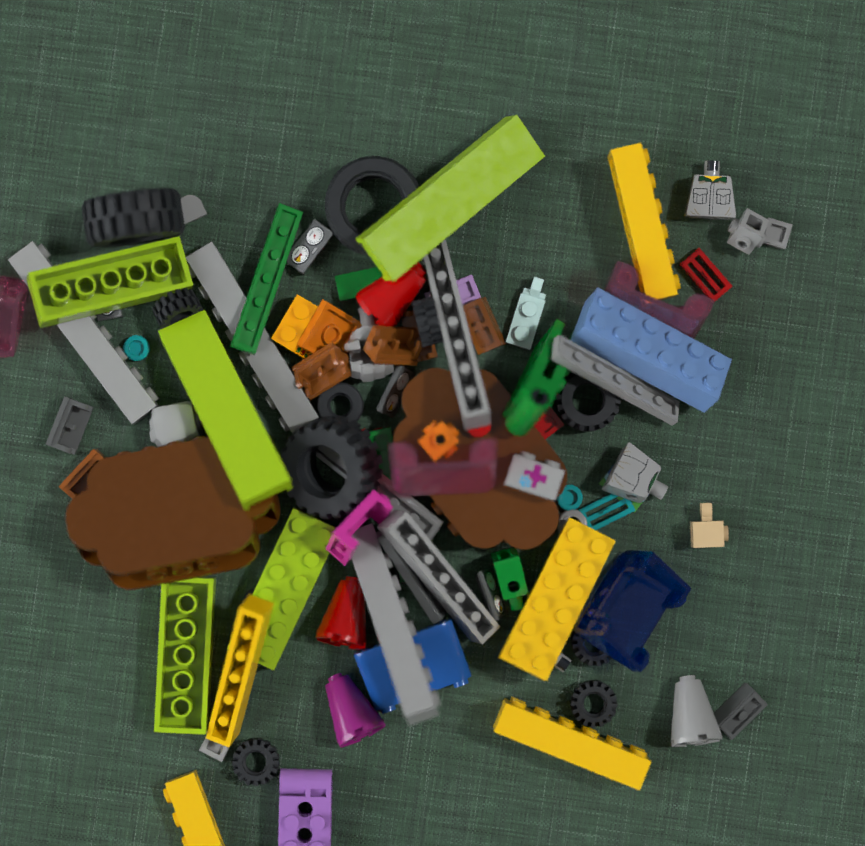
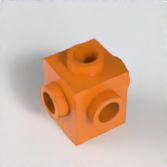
[418,421,459,461]

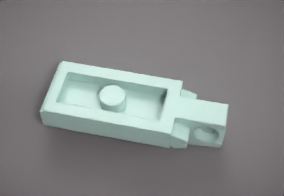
[506,277,546,350]

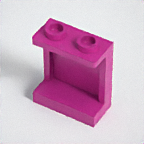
[326,490,393,566]

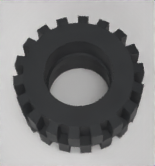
[555,371,621,432]

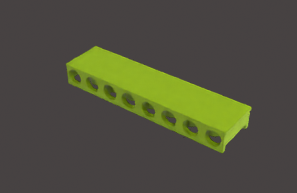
[356,114,545,282]
[158,310,293,511]

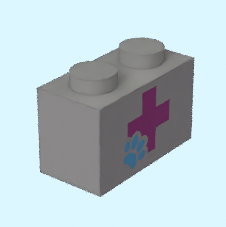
[504,451,564,501]

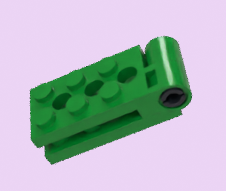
[502,319,574,436]

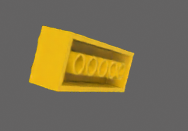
[607,143,681,305]
[498,517,615,681]
[493,696,651,790]

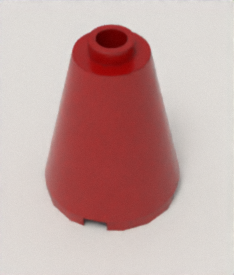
[356,262,427,326]
[315,576,366,650]

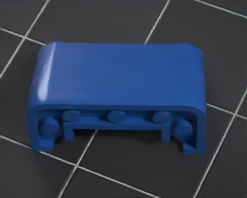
[354,617,472,714]

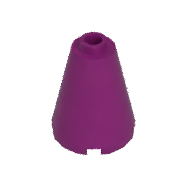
[325,673,386,748]

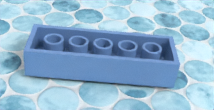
[570,288,732,413]

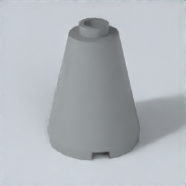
[671,675,722,747]

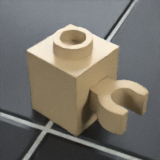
[690,503,729,548]

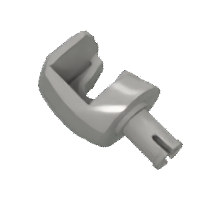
[344,307,394,382]
[149,401,203,447]

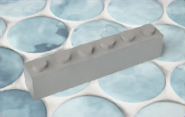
[377,509,500,644]

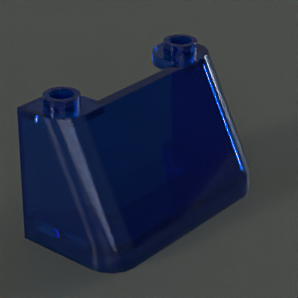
[575,550,692,672]

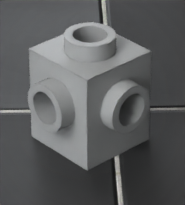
[727,208,769,255]

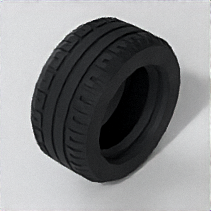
[325,156,419,256]

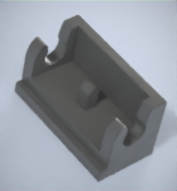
[46,396,94,455]

